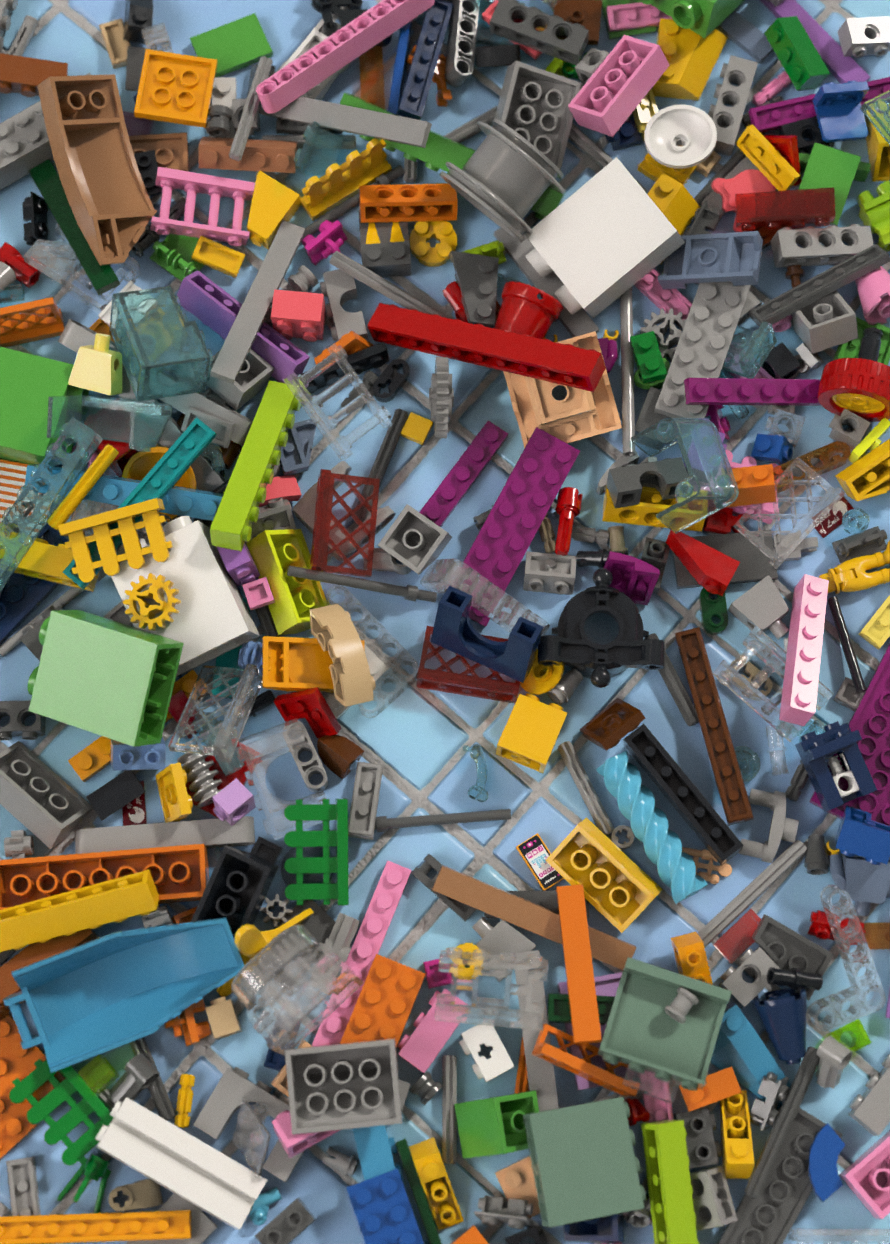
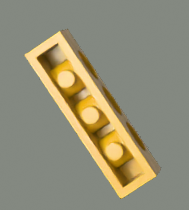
[602,486,707,532]

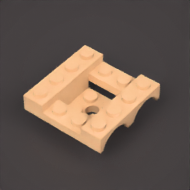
[503,331,622,448]

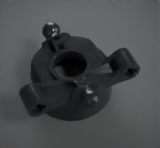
[538,568,665,688]

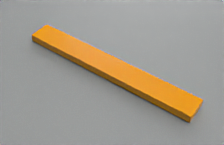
[0,1210,192,1244]

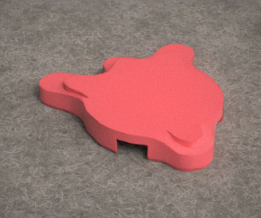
[711,169,776,232]

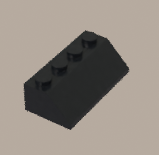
[191,846,279,952]

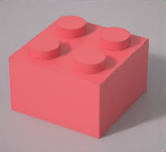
[271,289,326,342]

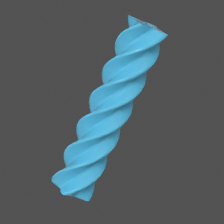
[596,750,708,904]

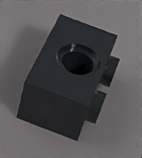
[778,116,834,154]

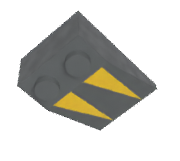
[358,210,412,278]

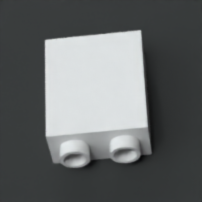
[525,157,685,318]
[111,516,260,677]

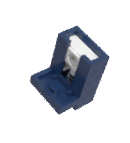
[795,721,877,812]

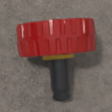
[818,327,890,422]

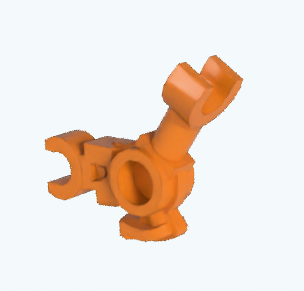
[406,45,452,106]

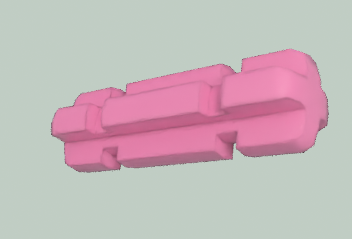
[752,71,792,107]

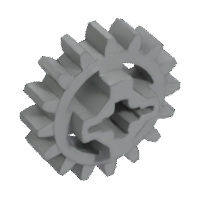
[640,308,687,362]

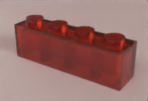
[735,188,836,231]

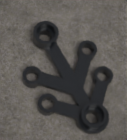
[311,0,393,47]

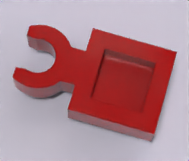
[704,504,749,534]

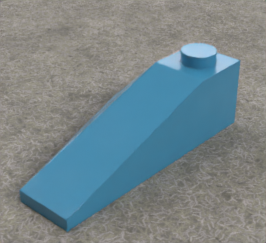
[710,1005,791,1109]

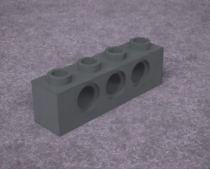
[490,0,589,65]

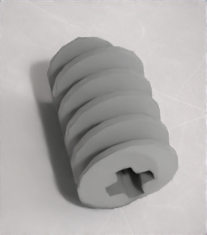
[177,749,222,808]

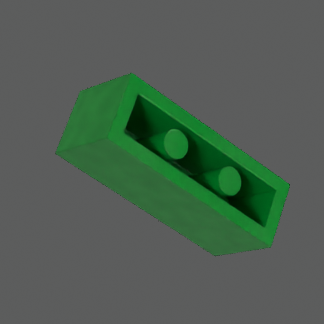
[764,16,830,91]

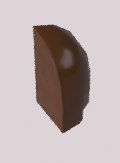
[317,735,364,780]

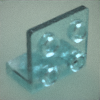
[294,121,344,178]
[722,321,777,379]

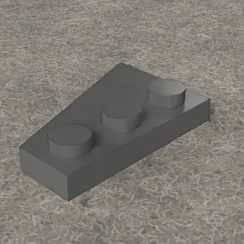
[449,251,499,328]
[752,914,834,1001]

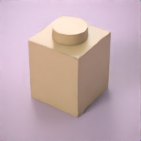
[205,997,242,1040]

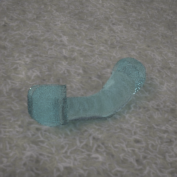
[463,744,488,802]

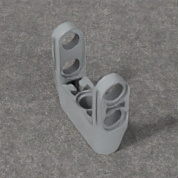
[292,461,396,561]

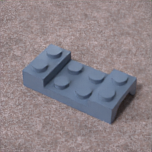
[658,231,763,289]

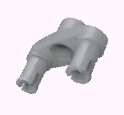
[739,788,799,863]

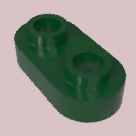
[699,587,728,635]

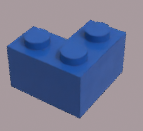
[835,805,890,865]

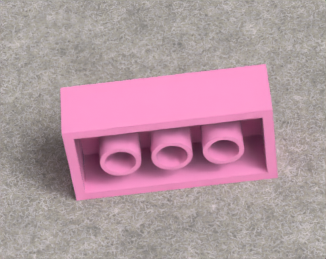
[568,35,670,137]
[839,1130,890,1220]

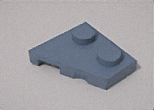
[280,418,317,476]

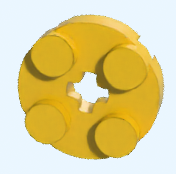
[409,221,457,267]

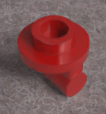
[624,1098,651,1126]

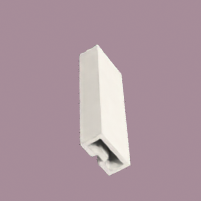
[95,1097,267,1230]

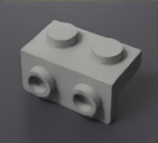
[249,498,296,541]

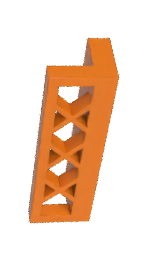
[532,1023,639,1097]

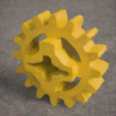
[123,573,181,631]

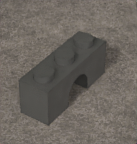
[606,457,691,508]

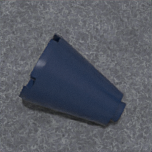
[753,988,807,1065]

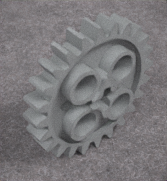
[429,357,454,438]

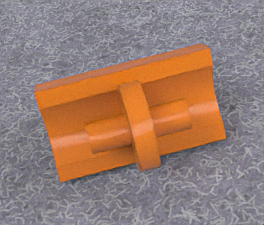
[164,999,211,1046]

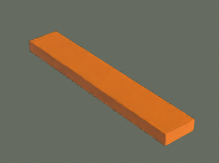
[556,884,602,1045]

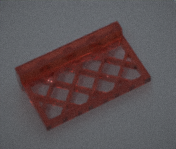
[310,469,380,577]
[416,626,520,704]

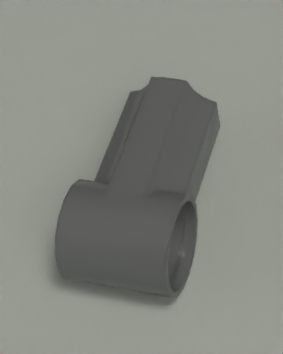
[109,1053,160,1104]

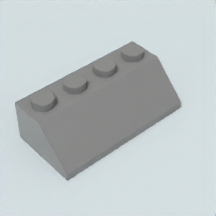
[0,741,93,849]

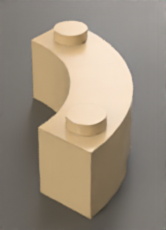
[310,604,376,707]

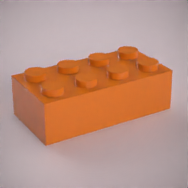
[340,954,426,1049]

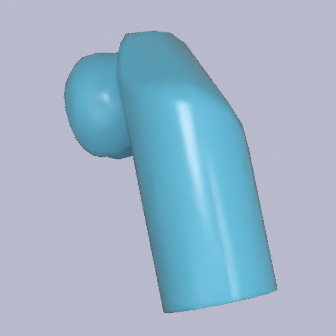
[250,1187,282,1225]

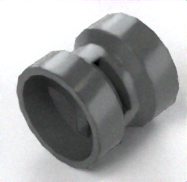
[206,105,233,138]

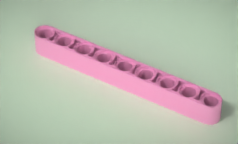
[256,0,435,114]

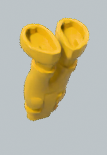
[818,540,890,594]

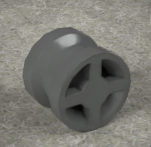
[409,1071,443,1105]

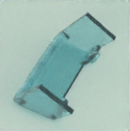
[47,395,172,452]
[631,418,739,534]

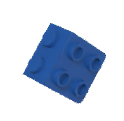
[812,80,869,142]

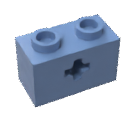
[111,737,166,770]

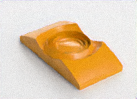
[262,636,365,693]

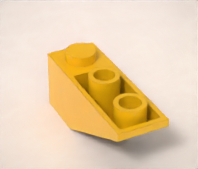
[720,1090,754,1179]
[409,1137,464,1230]

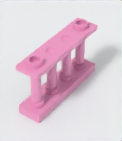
[150,167,255,246]

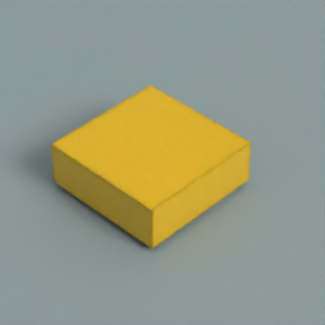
[401,412,433,445]

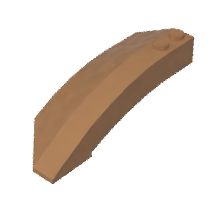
[37,74,157,266]

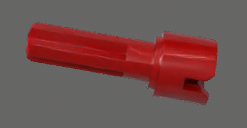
[555,487,583,556]

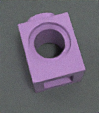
[212,778,256,826]

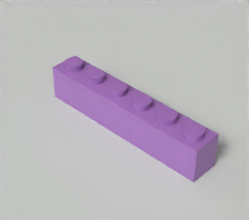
[175,271,310,384]

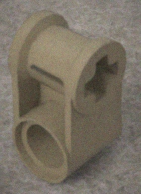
[109,1179,163,1211]

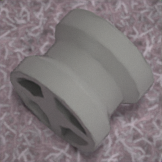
[288,265,318,292]

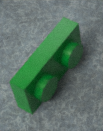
[630,331,667,384]

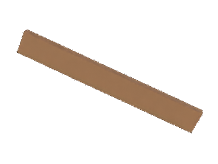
[432,865,637,970]

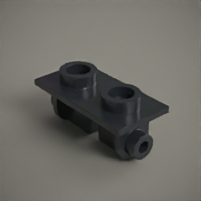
[22,192,49,245]

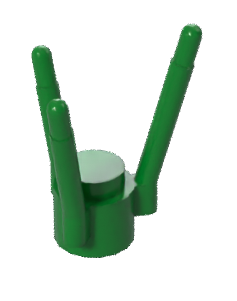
[57,1154,112,1213]

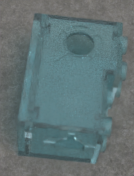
[109,286,213,402]

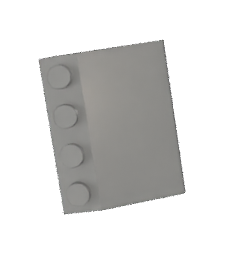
[492,61,582,170]
[285,1038,402,1135]

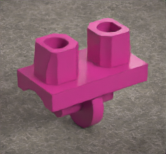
[301,220,348,265]

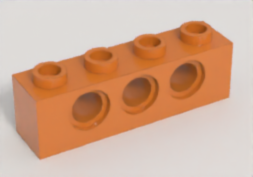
[359,183,458,223]

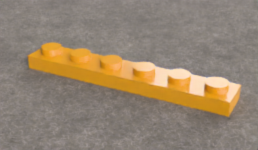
[68,670,209,782]

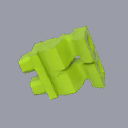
[856,180,890,252]

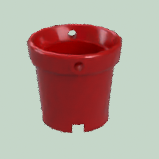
[494,281,564,339]

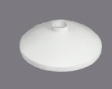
[644,105,717,169]

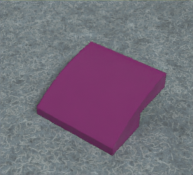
[604,551,660,605]

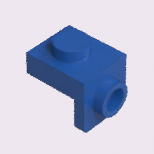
[751,434,793,468]

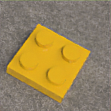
[155,762,193,822]

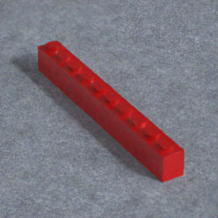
[367,303,606,392]

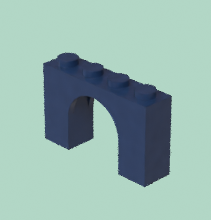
[431,586,543,683]

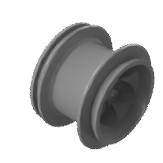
[440,119,565,242]

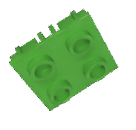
[150,234,204,281]

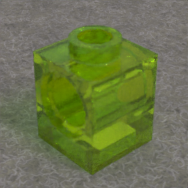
[826,1019,872,1052]
[78,1054,120,1094]

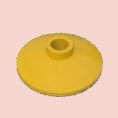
[519,649,564,695]

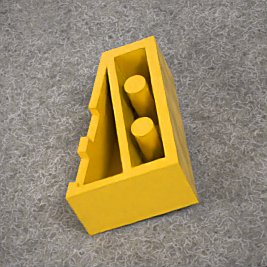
[835,439,890,501]

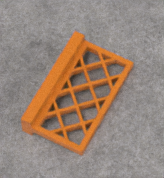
[0,297,65,347]

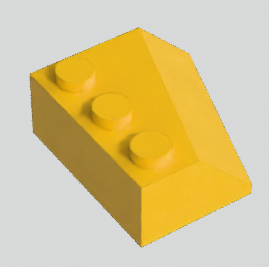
[652,18,728,101]

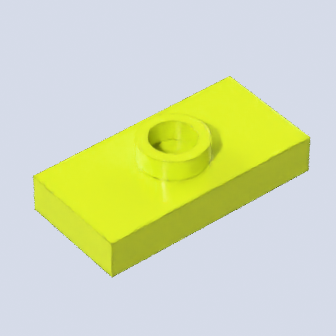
[848,418,890,463]

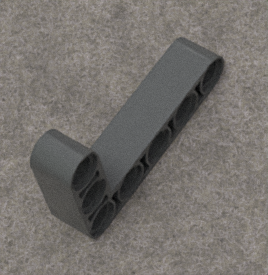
[444,0,480,87]

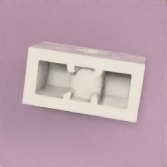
[459,1019,515,1082]

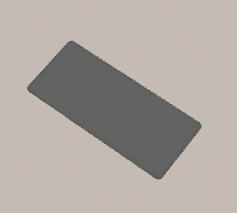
[125,47,146,91]

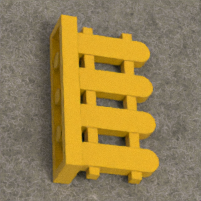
[300,138,392,221]
[58,498,173,583]

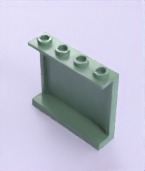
[598,957,732,1091]
[523,1097,646,1227]

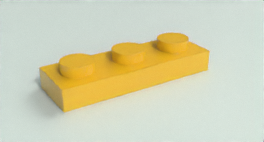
[735,125,800,195]

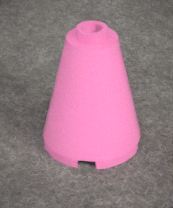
[855,266,890,325]

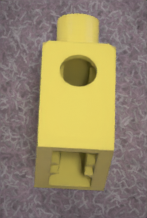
[68,333,122,396]

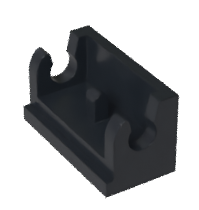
[86,770,146,821]

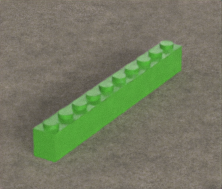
[340,93,566,220]

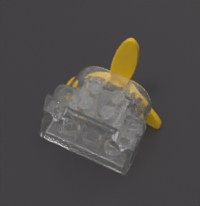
[216,908,364,1057]

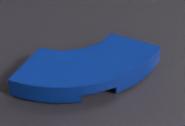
[808,1123,845,1202]

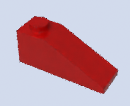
[666,527,740,596]

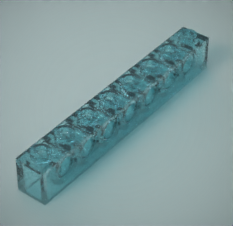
[0,417,103,592]

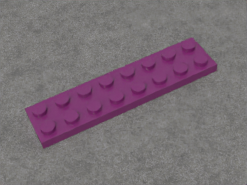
[450,427,580,627]

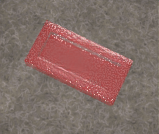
[713,909,761,964]

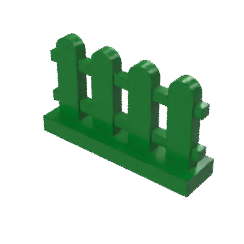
[284,798,349,905]
[9,1054,114,1166]

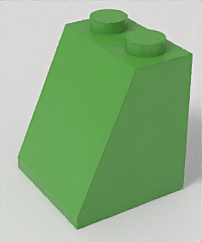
[454,1090,539,1158]

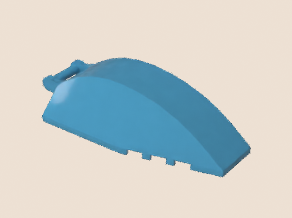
[3,918,245,1073]

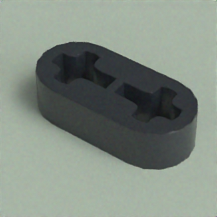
[373,359,410,403]

